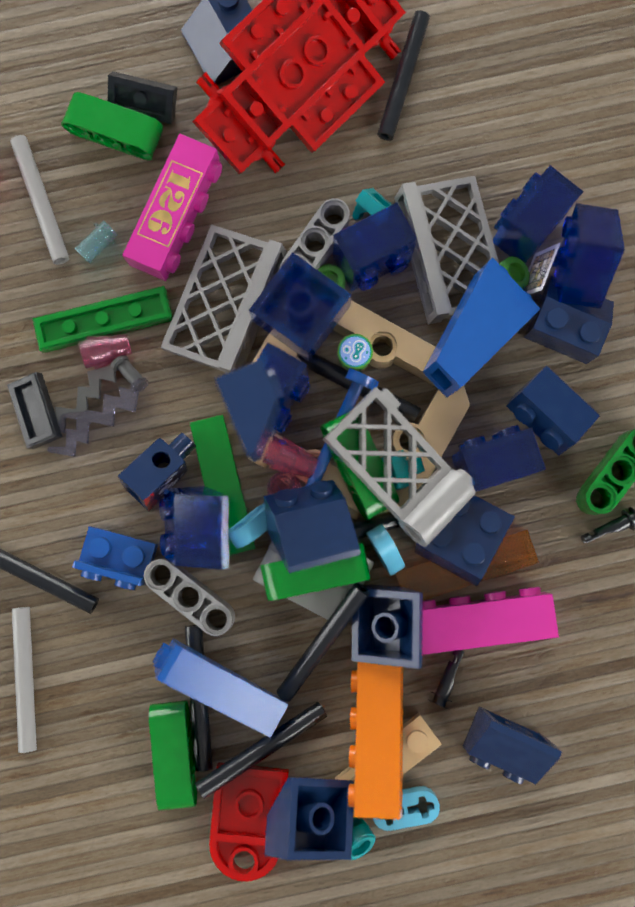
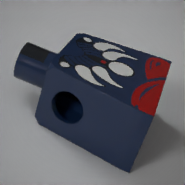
[118,432,196,511]

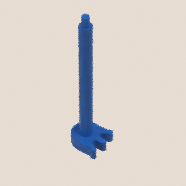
[305,368,379,486]

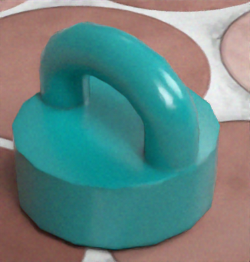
[351,817,376,860]

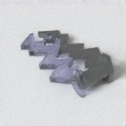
[47,355,149,457]

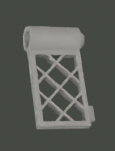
[322,387,475,547]

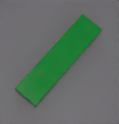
[32,286,173,353]
[190,414,256,557]

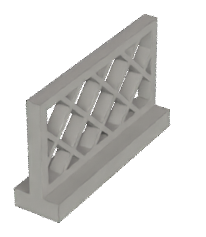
[394,176,499,325]
[160,224,287,374]

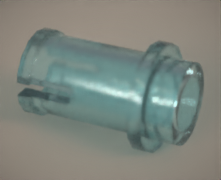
[74,220,118,264]

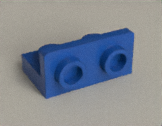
[72,526,158,590]

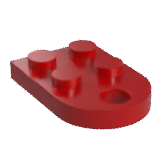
[209,762,289,882]

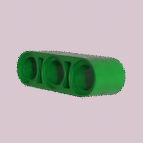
[61,92,164,160]
[321,411,399,520]
[576,429,635,515]
[260,543,371,601]
[149,700,197,811]

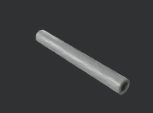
[10,135,70,265]
[12,607,37,753]

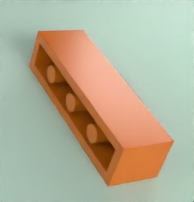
[348,662,404,820]

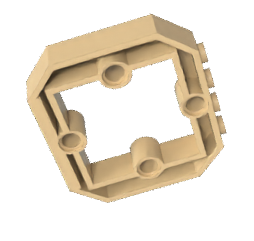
[248,291,470,520]

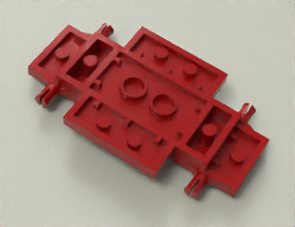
[192,0,406,175]

